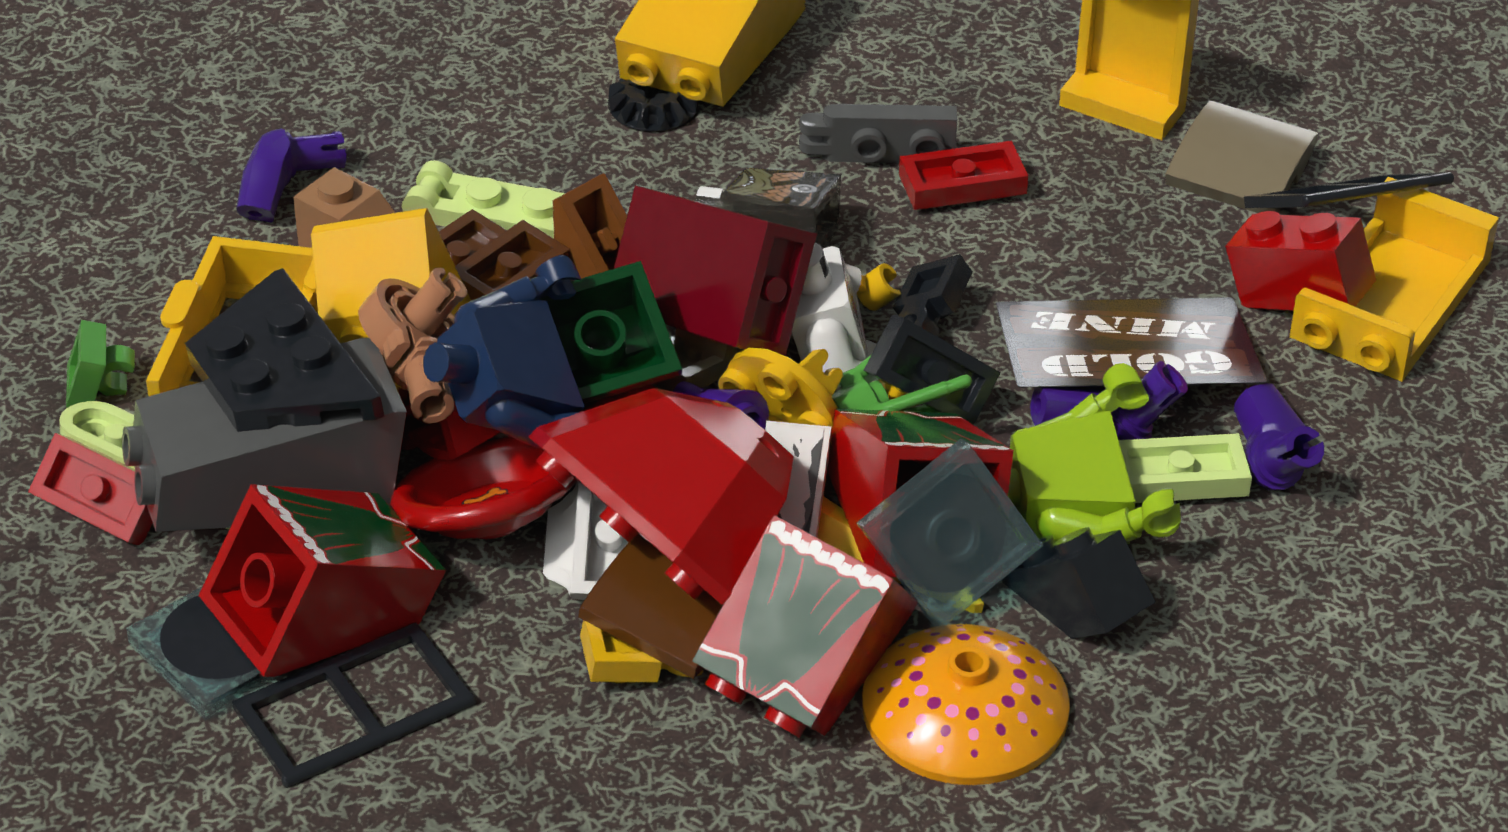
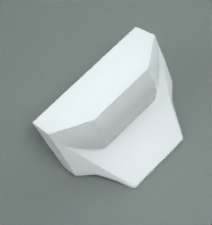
[543,482,628,600]

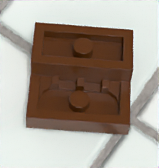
[439,209,570,301]
[578,534,724,679]

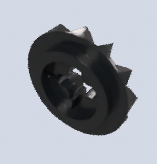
[608,79,698,131]

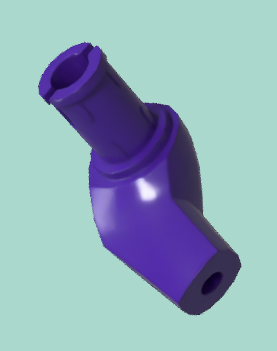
[236,128,346,222]
[1030,361,1188,440]
[1234,383,1325,490]

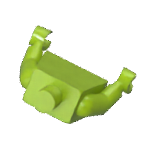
[1007,363,1181,544]

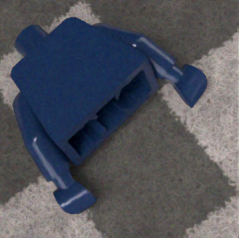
[423,255,585,448]

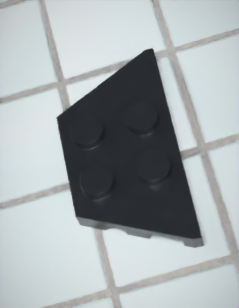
[185,268,384,432]

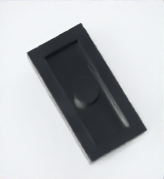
[863,314,1001,425]

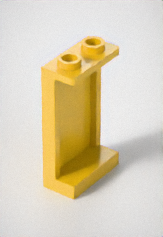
[1059,0,1199,140]
[1289,177,1499,382]

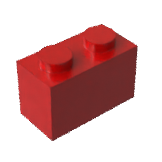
[1225,211,1376,310]

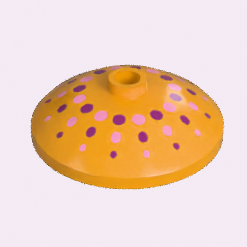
[862,624,1070,785]

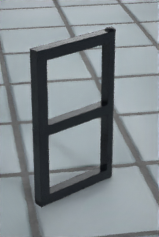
[1244,172,1454,208]
[232,622,476,788]

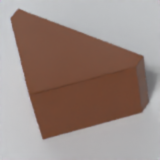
[553,173,627,278]

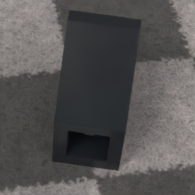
[999,527,1155,639]

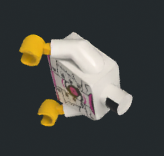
[792,243,905,400]

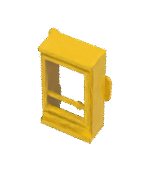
[146,236,318,396]

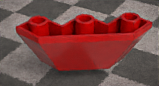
[529,388,794,605]

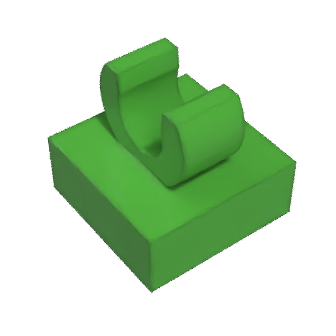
[66,320,135,408]

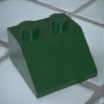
[540,261,682,405]

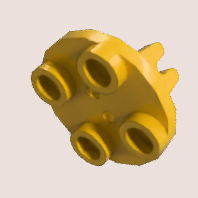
[718,348,843,436]

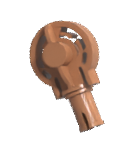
[358,268,467,423]

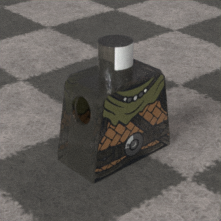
[695,168,841,249]

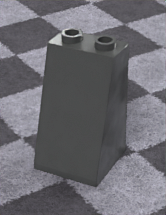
[122,338,407,532]

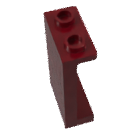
[614,185,817,356]

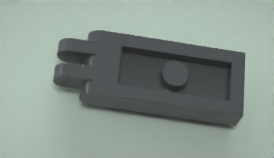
[799,104,957,163]

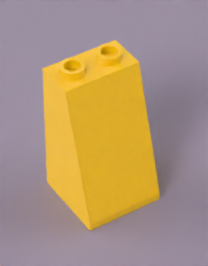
[615,0,805,107]

